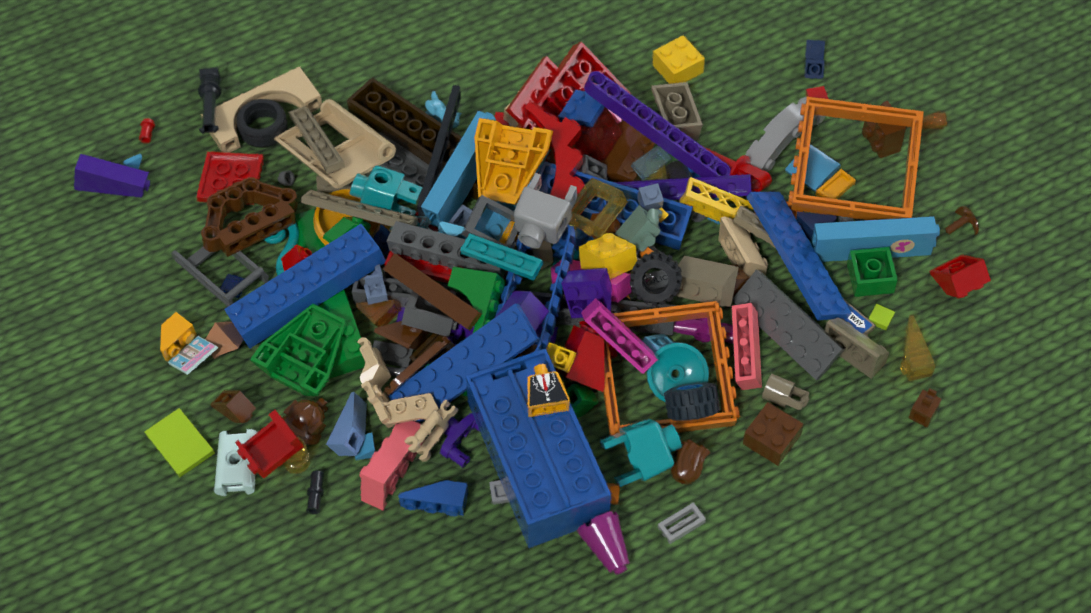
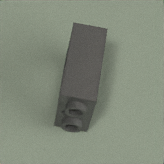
[461,195,520,249]
[401,290,458,337]

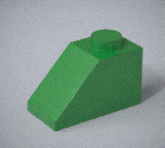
[323,216,371,243]
[566,383,598,418]

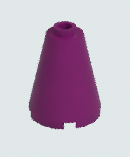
[577,511,630,575]

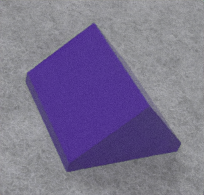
[495,291,549,332]

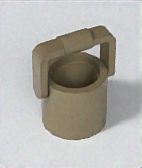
[762,374,810,410]

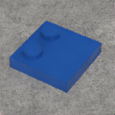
[558,90,606,128]

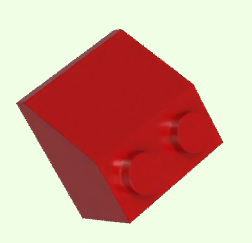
[929,254,991,298]

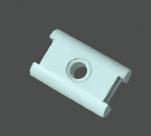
[214,429,257,496]

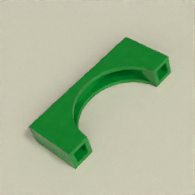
[425,267,505,396]

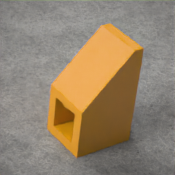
[160,312,197,362]

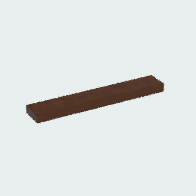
[383,253,482,331]

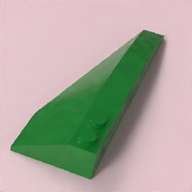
[296,209,365,379]

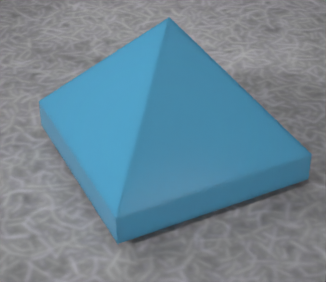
[122,154,142,169]

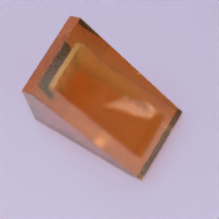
[356,300,401,327]

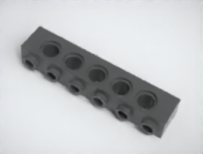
[387,221,506,278]

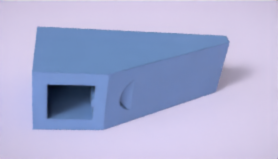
[326,392,367,456]

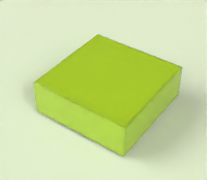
[869,304,895,330]

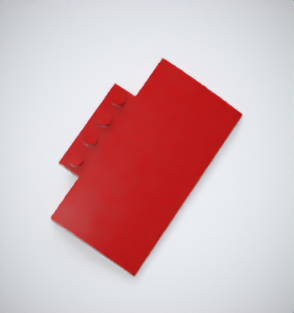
[506,42,631,174]

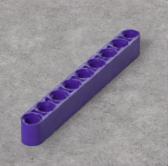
[584,71,730,177]

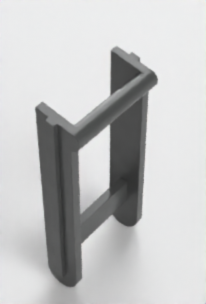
[171,226,269,307]

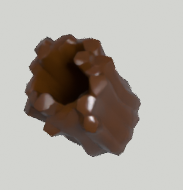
[671,439,710,485]

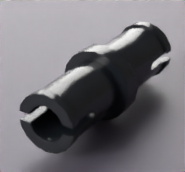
[306,470,325,515]

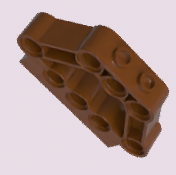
[201,177,298,257]

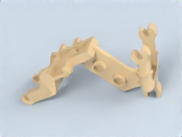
[358,338,458,462]

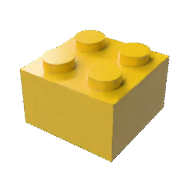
[653,35,705,84]
[579,233,637,279]

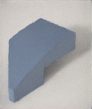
[364,264,388,305]

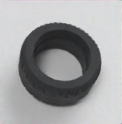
[236,99,288,148]

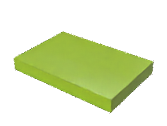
[144,408,215,478]

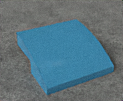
[785,144,841,193]

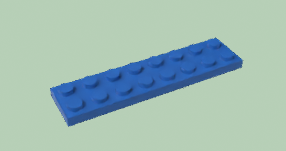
[747,192,852,320]
[388,303,540,423]

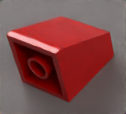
[555,324,605,392]

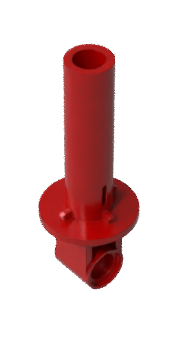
[686,145,772,192]

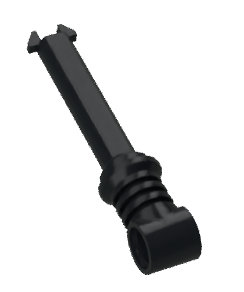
[198,67,221,134]

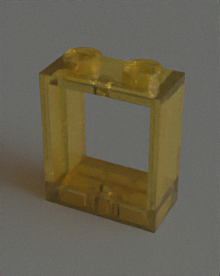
[569,178,628,238]

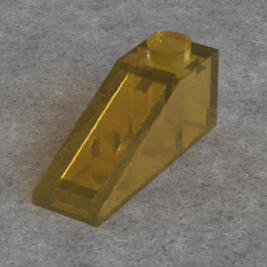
[900,315,936,381]

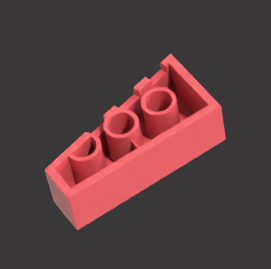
[360,421,426,511]

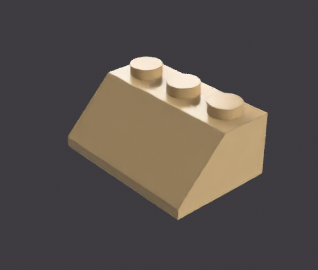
[718,216,768,277]

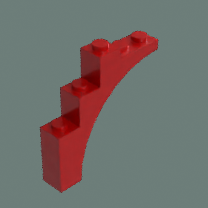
[525,101,585,208]

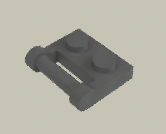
[372,340,414,376]

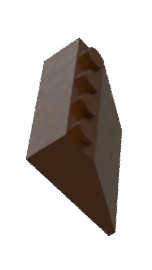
[591,120,660,182]

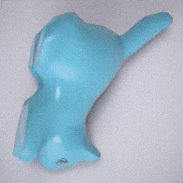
[425,91,461,128]

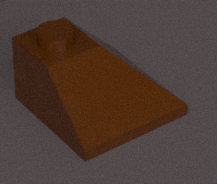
[374,321,431,350]

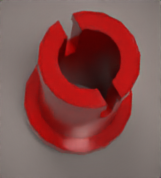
[139,118,155,143]

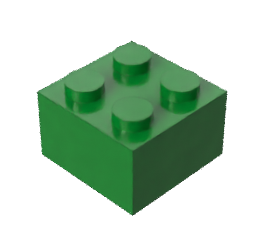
[847,247,898,297]

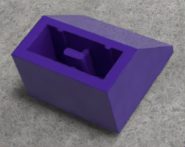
[561,268,612,318]

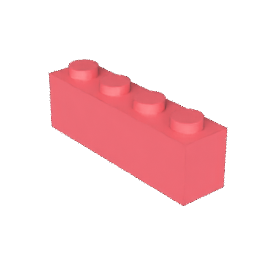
[732,303,762,390]

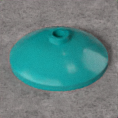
[647,343,709,402]

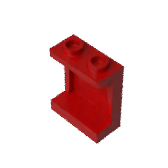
[235,410,304,479]

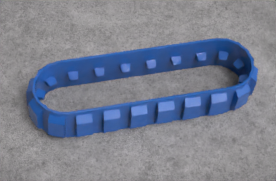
[496,224,576,360]

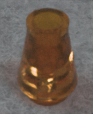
[922,111,947,129]

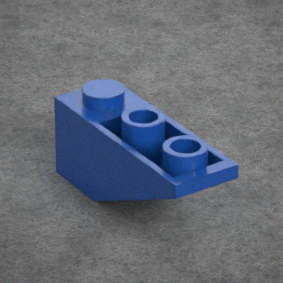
[399,480,468,516]

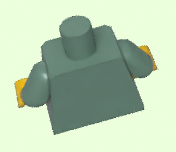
[615,205,669,252]

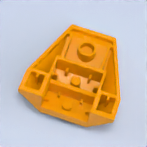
[474,118,553,205]

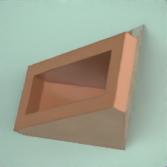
[205,322,244,359]

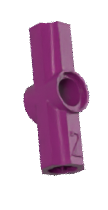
[673,318,734,344]

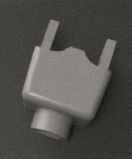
[514,173,577,248]

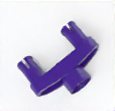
[440,413,480,468]

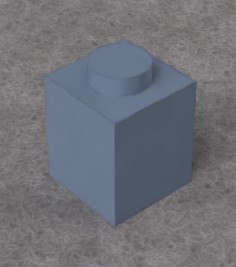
[637,183,664,211]

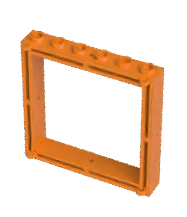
[788,97,924,220]
[598,301,739,436]

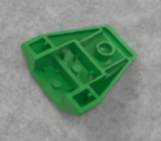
[250,304,346,396]

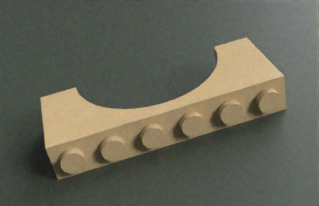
[201,67,322,153]

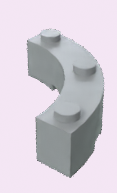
[745,97,826,172]

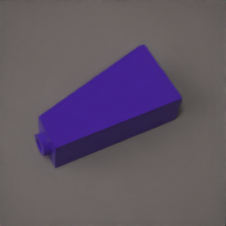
[74,154,151,198]

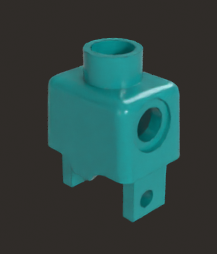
[350,166,423,226]
[600,419,682,487]

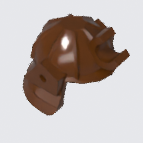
[282,398,328,445]

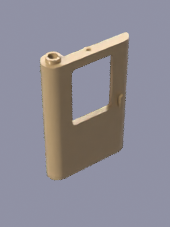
[274,99,396,189]

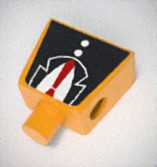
[528,364,570,417]

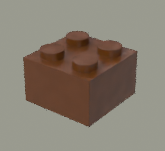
[743,402,803,466]

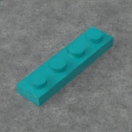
[460,233,543,280]

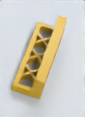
[679,177,756,232]

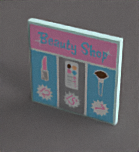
[168,336,218,375]

